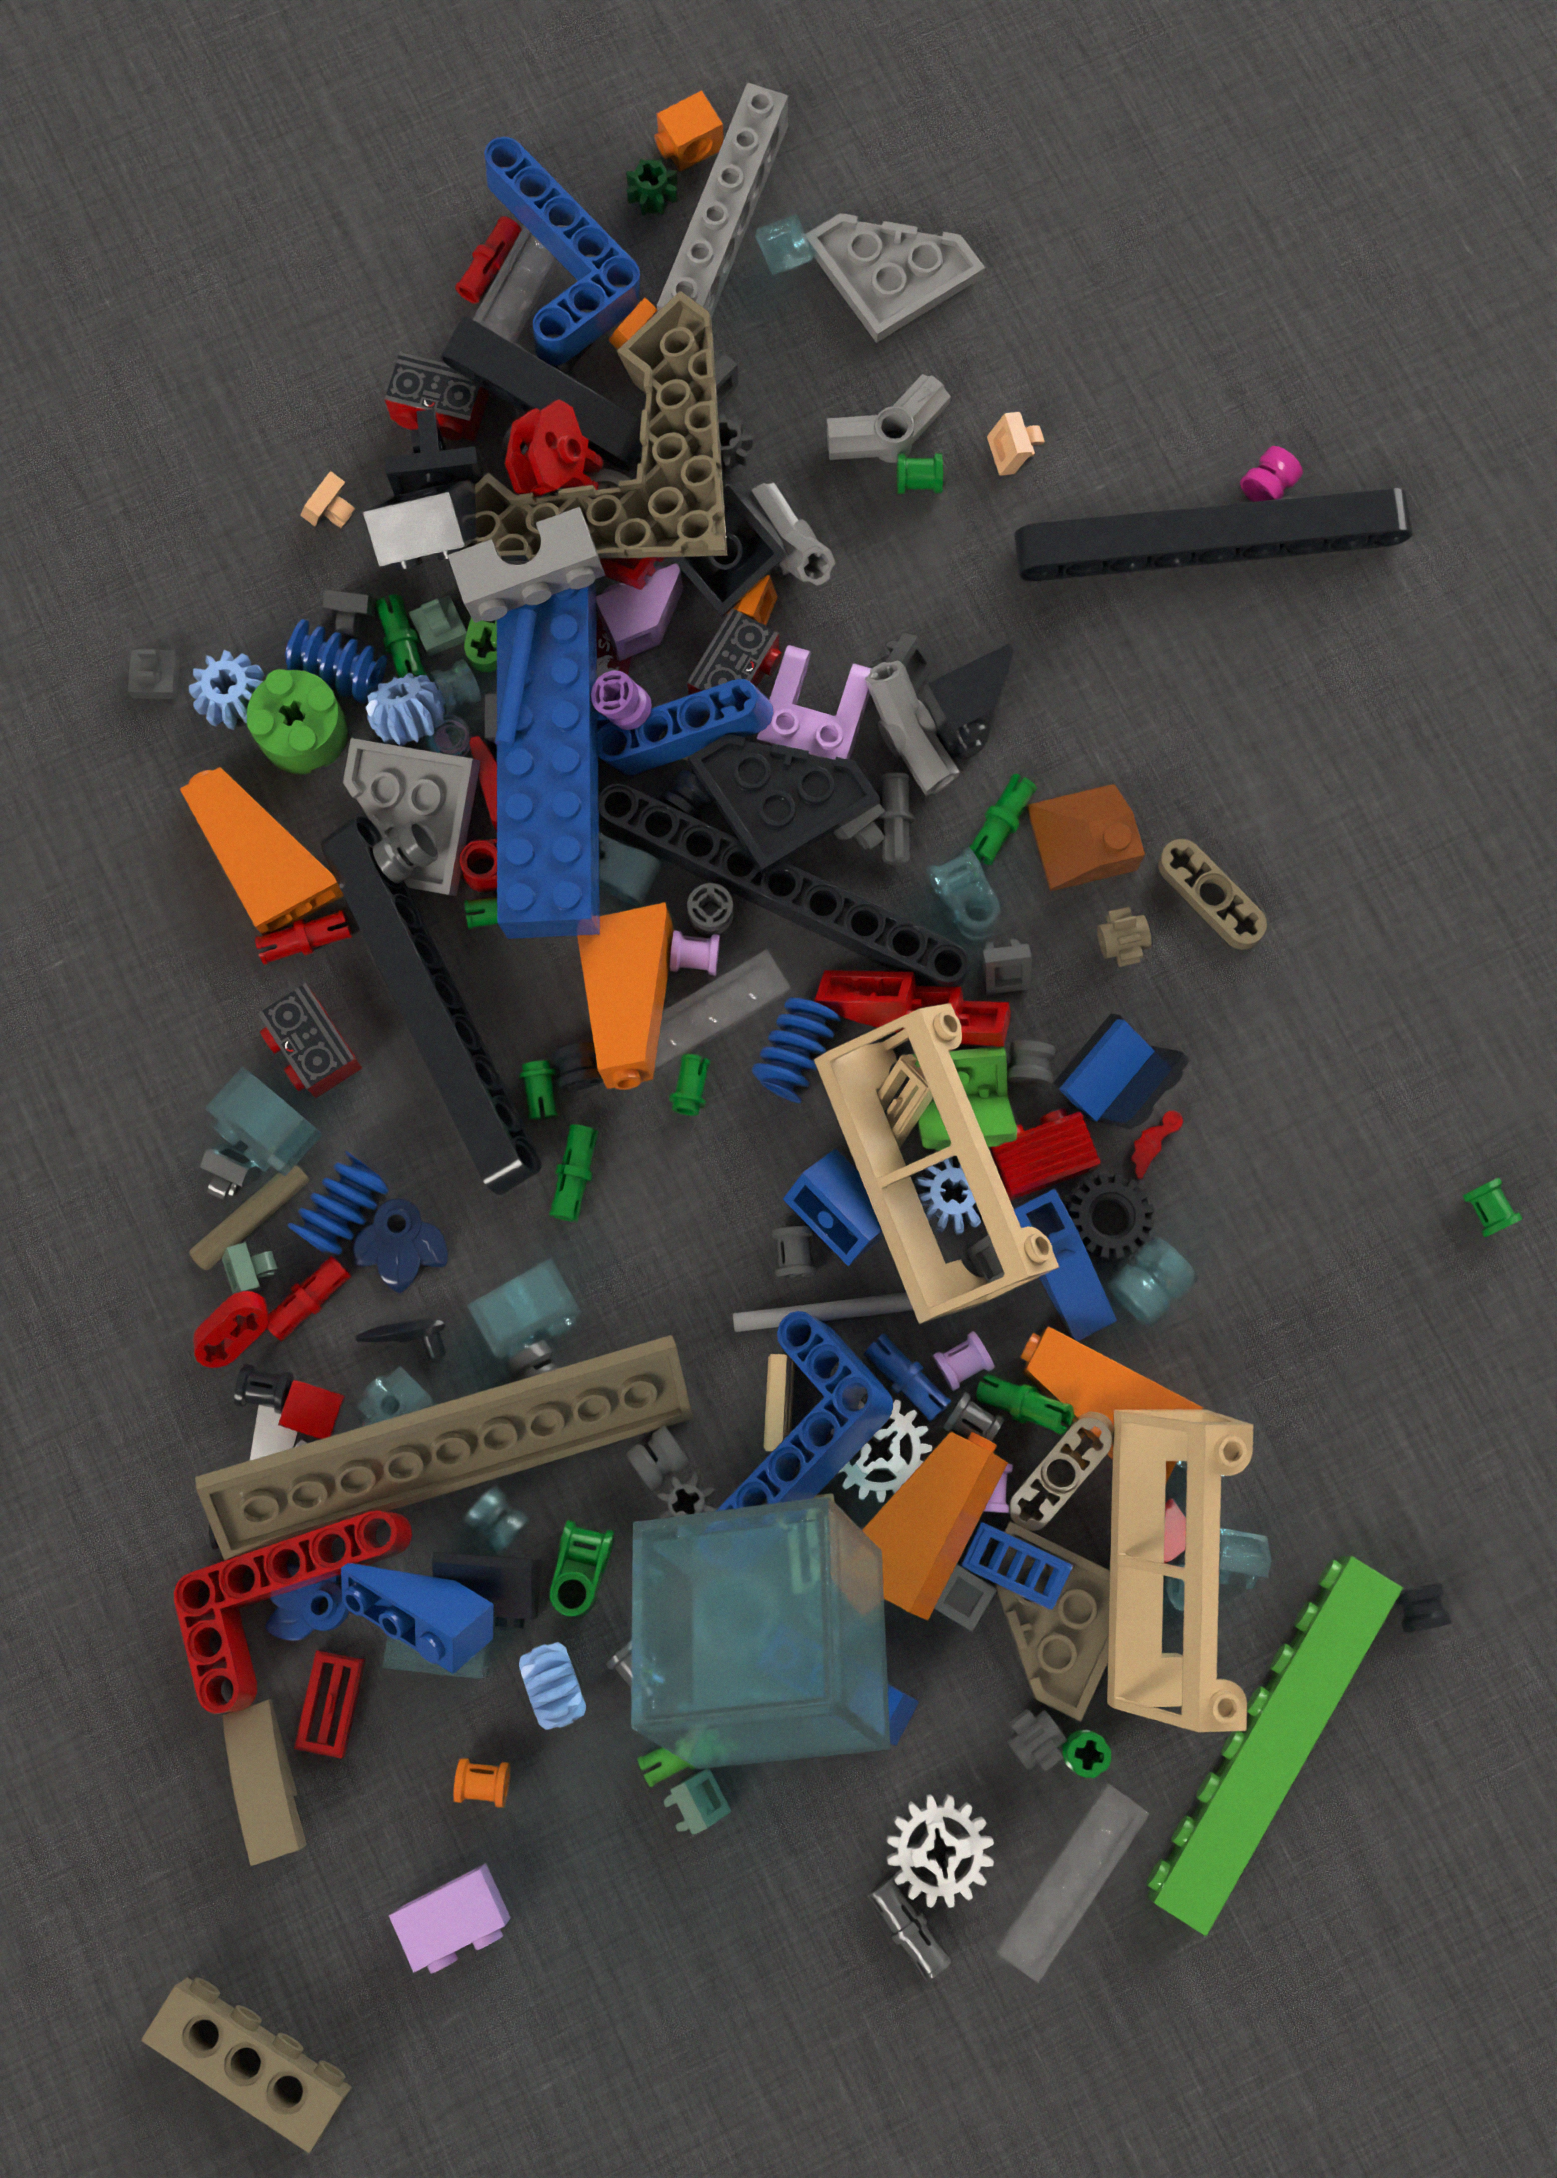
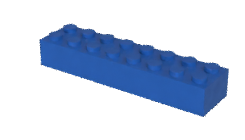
[497,582,600,939]

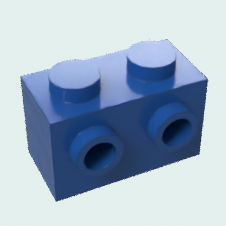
[783,1148,884,1266]

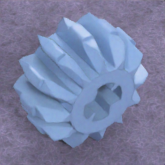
[189,650,264,730]
[366,673,445,746]
[914,1158,981,1235]
[519,1642,586,1730]

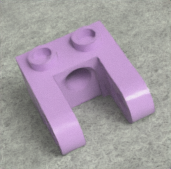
[757,645,872,760]

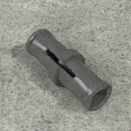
[867,1876,952,1981]

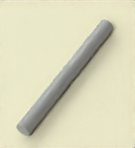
[733,1292,913,1332]

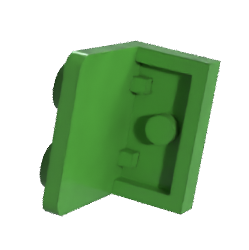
[912,1047,1017,1151]

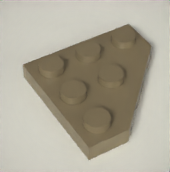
[988,1521,1110,1721]

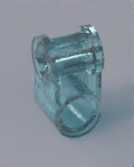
[599,833,663,907]
[926,847,1000,941]

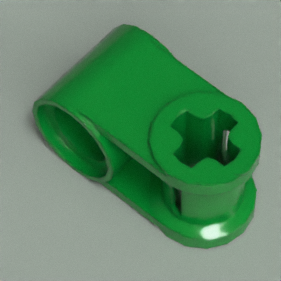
[550,1520,615,1617]

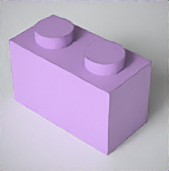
[389,1863,511,1973]

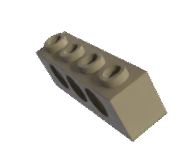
[141,1977,352,2154]

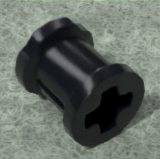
[234,1364,294,1414]

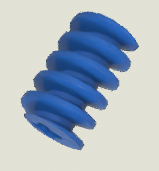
[285,619,387,704]
[752,997,841,1103]
[287,1151,389,1255]

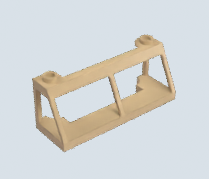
[814,1003,1060,1324]
[1107,1409,1253,1732]

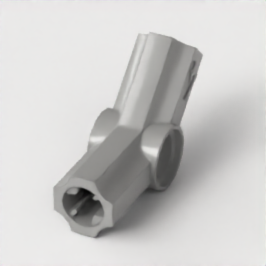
[826,374,951,463]
[748,483,836,586]
[865,660,960,796]

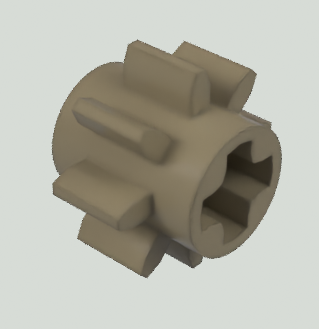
[1097,906,1152,967]

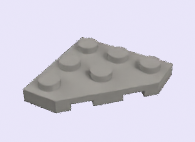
[804,213,985,343]
[343,738,481,896]

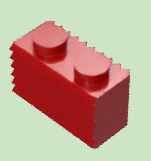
[989,1108,1101,1201]

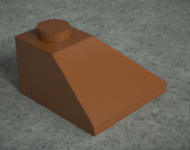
[1026,784,1145,892]

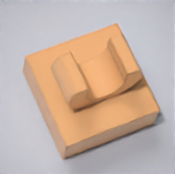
[987,412,1045,476]
[300,471,355,529]

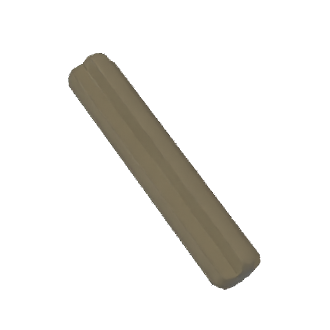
[189,1162,309,1270]

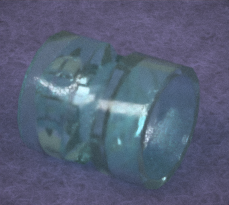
[1107,1237,1199,1327]

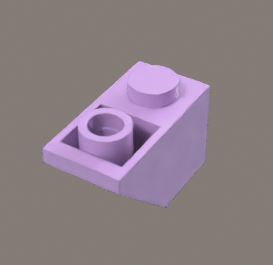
[596,563,683,661]

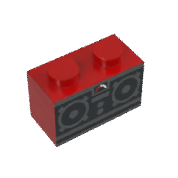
[384,352,489,441]
[687,608,782,696]
[258,983,362,1098]

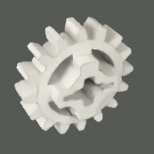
[830,1400,932,1503]
[886,1794,994,1908]

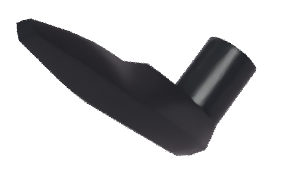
[356,1319,446,1360]

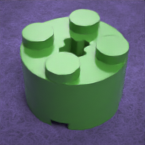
[247,669,348,775]

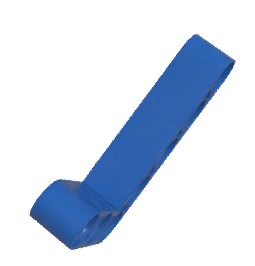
[484,137,640,366]
[700,1311,893,1567]

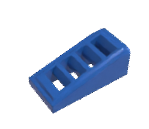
[961,1522,1073,1610]

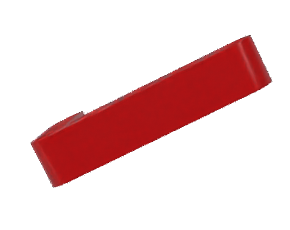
[174,1510,412,1714]

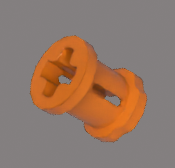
[453,1758,511,1808]

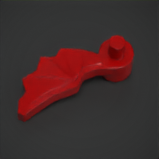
[1131,1110,1183,1180]

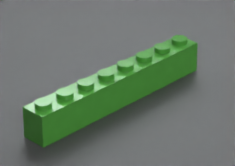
[1146,1556,1403,1936]

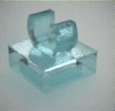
[755,214,814,275]
[1219,1528,1272,1589]

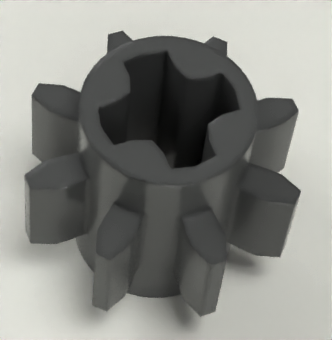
[718,415,752,475]
[658,1474,717,1535]
[1006,1709,1067,1772]

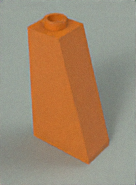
[180,767,344,936]
[577,902,674,1090]
[1020,1326,1203,1483]
[831,1432,1008,1621]

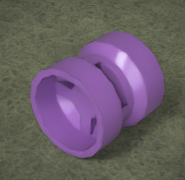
[591,670,652,730]

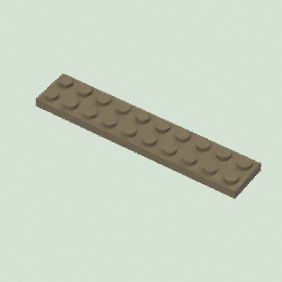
[195,1335,693,1561]

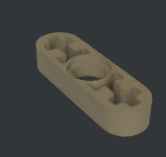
[1158,839,1267,950]
[1009,1412,1114,1531]

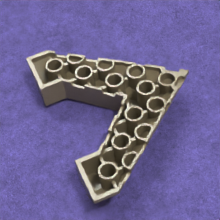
[464,291,727,561]

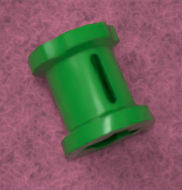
[897,453,943,494]
[1462,1177,1523,1238]
[1062,1729,1112,1778]

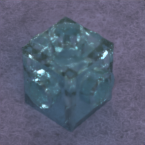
[357,1366,438,1427]

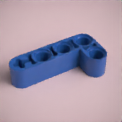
[597,679,773,776]

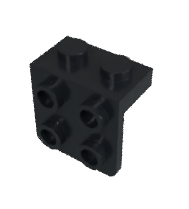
[1053,1013,1189,1129]

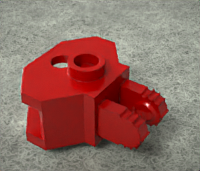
[505,399,603,497]

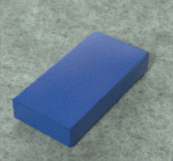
[1059,1019,1155,1122]

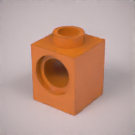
[654,90,724,172]

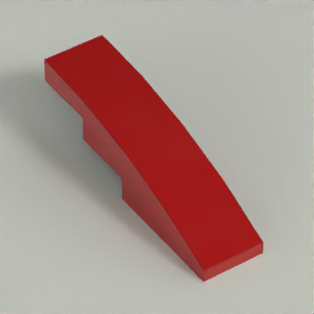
[815,970,1011,1047]

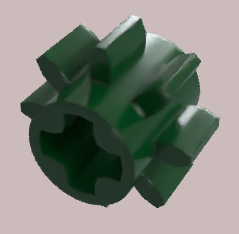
[626,158,678,215]

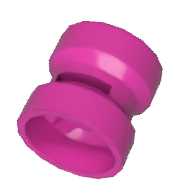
[1240,446,1303,502]

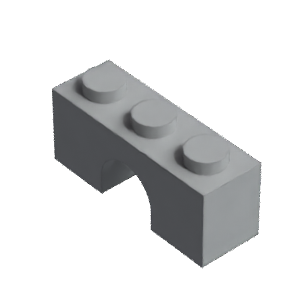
[448,507,605,623]

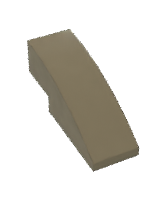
[222,1699,307,1866]

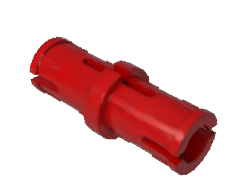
[455,216,523,304]
[255,909,353,965]
[267,1255,352,1342]

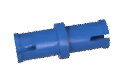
[863,1333,952,1423]

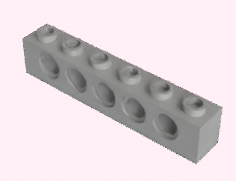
[657,82,788,317]

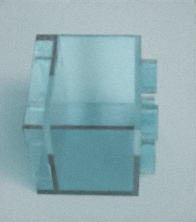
[631,1496,891,1769]

